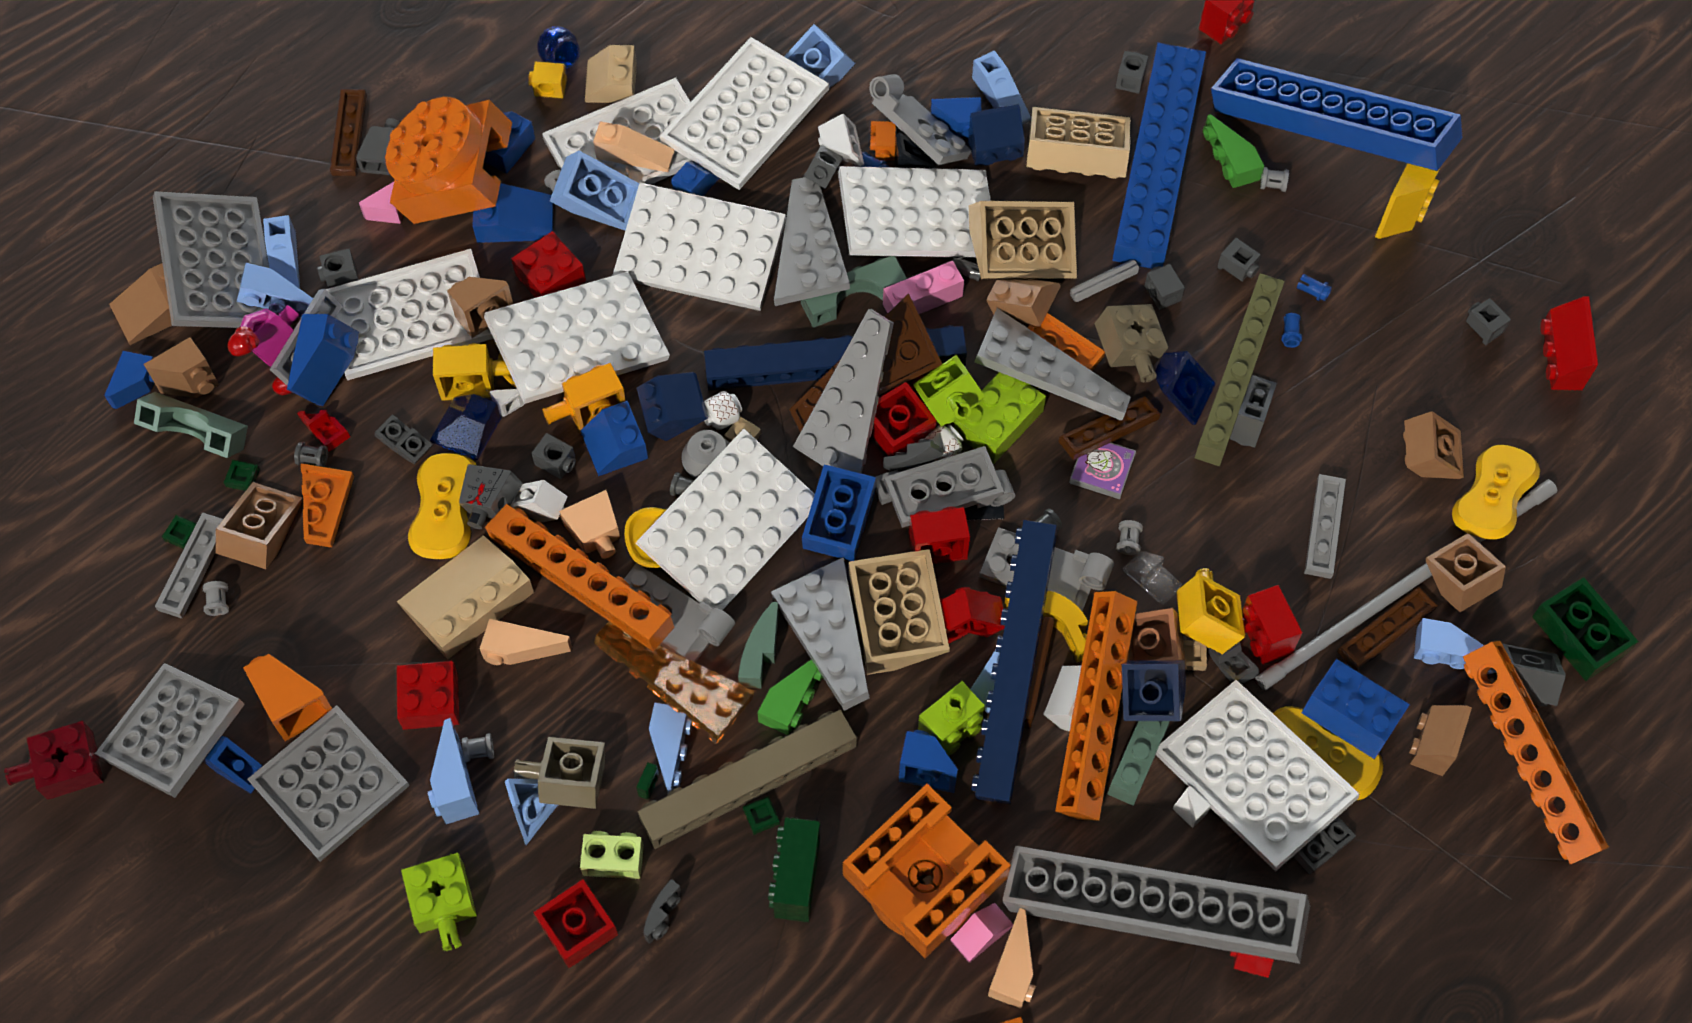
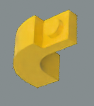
[1004,590,1088,663]

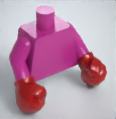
[227,305,299,396]

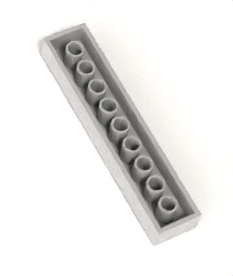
[1002,846,1310,964]

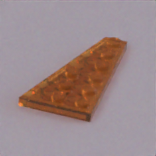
[594,622,754,744]

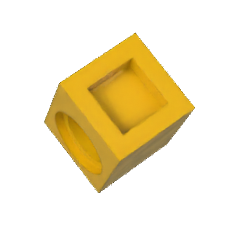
[528,62,567,98]

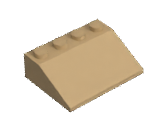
[1026,107,1130,178]
[969,201,1077,279]
[397,535,534,660]
[849,549,950,675]

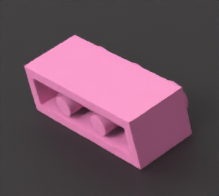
[883,261,964,314]

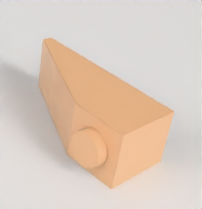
[593,121,675,173]
[480,619,572,665]
[988,908,1035,1009]

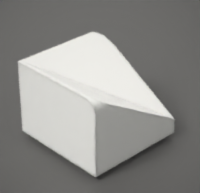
[490,389,525,417]
[1173,786,1211,828]

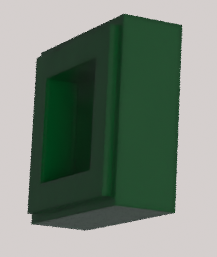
[224,460,260,491]
[162,515,196,549]
[636,762,659,800]
[743,796,780,835]

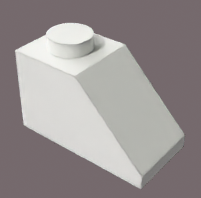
[818,114,864,166]
[510,480,568,522]

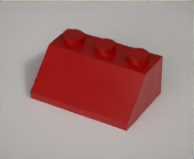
[1540,296,1598,390]

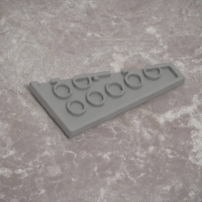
[793,309,894,474]

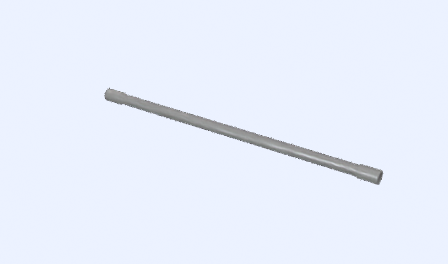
[1255,480,1557,690]

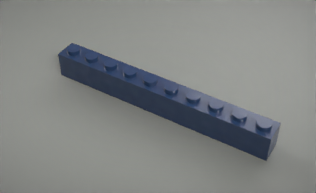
[704,325,967,391]
[971,520,1058,805]

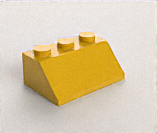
[1375,163,1440,239]

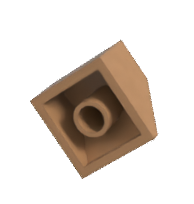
[447,277,513,338]
[986,279,1061,326]
[144,337,219,398]
[1403,411,1464,479]
[1426,533,1506,612]
[1409,705,1472,776]

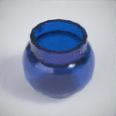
[537,26,580,69]

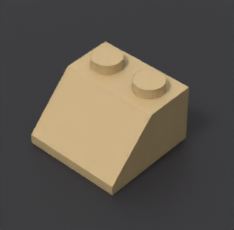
[585,45,637,103]

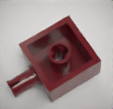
[4,721,104,800]

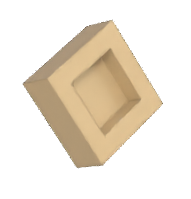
[724,416,761,443]
[1183,640,1207,671]

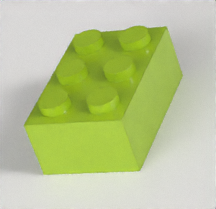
[954,372,1046,464]

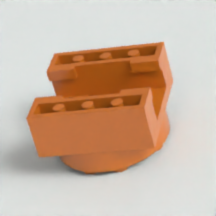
[385,97,512,224]
[843,784,1011,958]

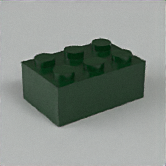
[1532,577,1639,681]
[768,817,820,922]

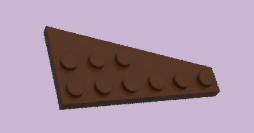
[789,293,942,433]

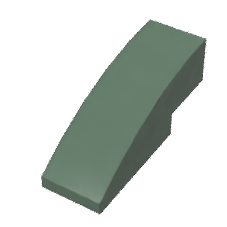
[738,602,779,689]

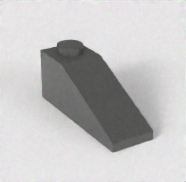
[1230,375,1277,448]

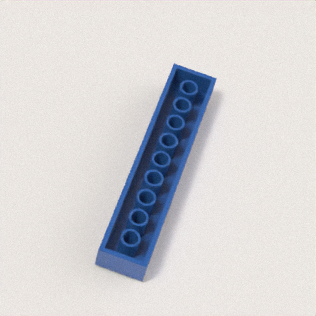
[1112,43,1206,269]
[1211,58,1462,171]

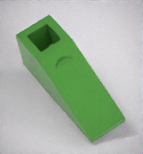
[1203,115,1264,188]
[758,659,823,736]

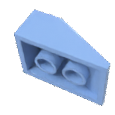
[784,24,855,88]
[550,150,639,231]
[428,718,479,824]

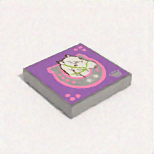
[1069,443,1136,499]

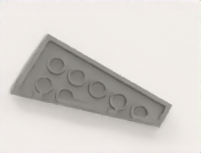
[774,177,850,306]
[975,308,1131,421]
[771,558,869,711]

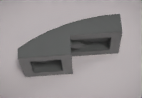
[1206,642,1259,685]

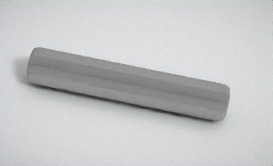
[1070,260,1139,302]

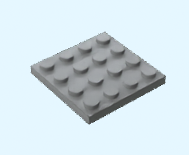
[95,663,245,798]
[247,705,410,862]

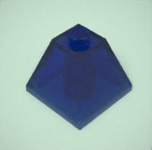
[1155,351,1216,425]
[430,394,501,460]

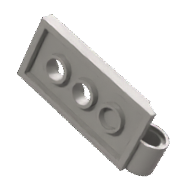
[869,74,971,165]
[884,446,1015,528]
[979,527,1114,611]
[617,563,735,665]

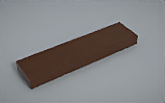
[330,89,367,176]
[1058,396,1160,460]
[1337,586,1437,671]
[1024,616,1054,729]

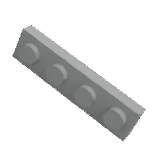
[269,289,342,385]
[1304,474,1346,579]
[155,513,223,619]

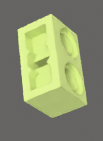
[580,831,644,879]

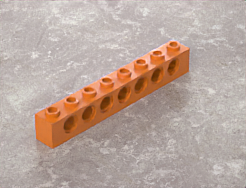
[485,504,675,652]
[1055,591,1137,821]
[1463,641,1609,864]

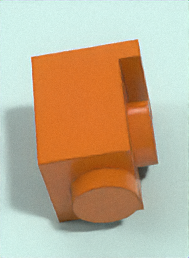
[870,121,896,161]

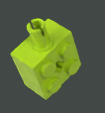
[913,355,985,427]
[918,681,985,756]
[401,853,477,951]

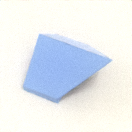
[505,779,558,845]

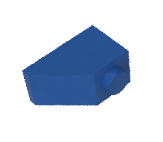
[931,97,982,138]
[671,161,719,196]
[104,351,154,409]
[203,736,263,793]

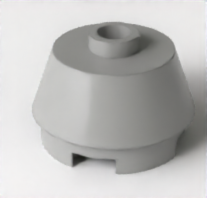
[682,430,730,479]

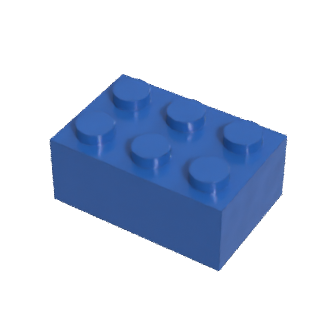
[802,464,876,561]
[1301,659,1410,759]

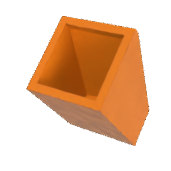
[243,654,333,741]

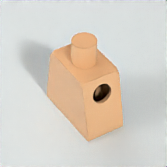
[559,490,620,559]

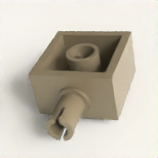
[1094,304,1168,383]
[514,737,605,809]

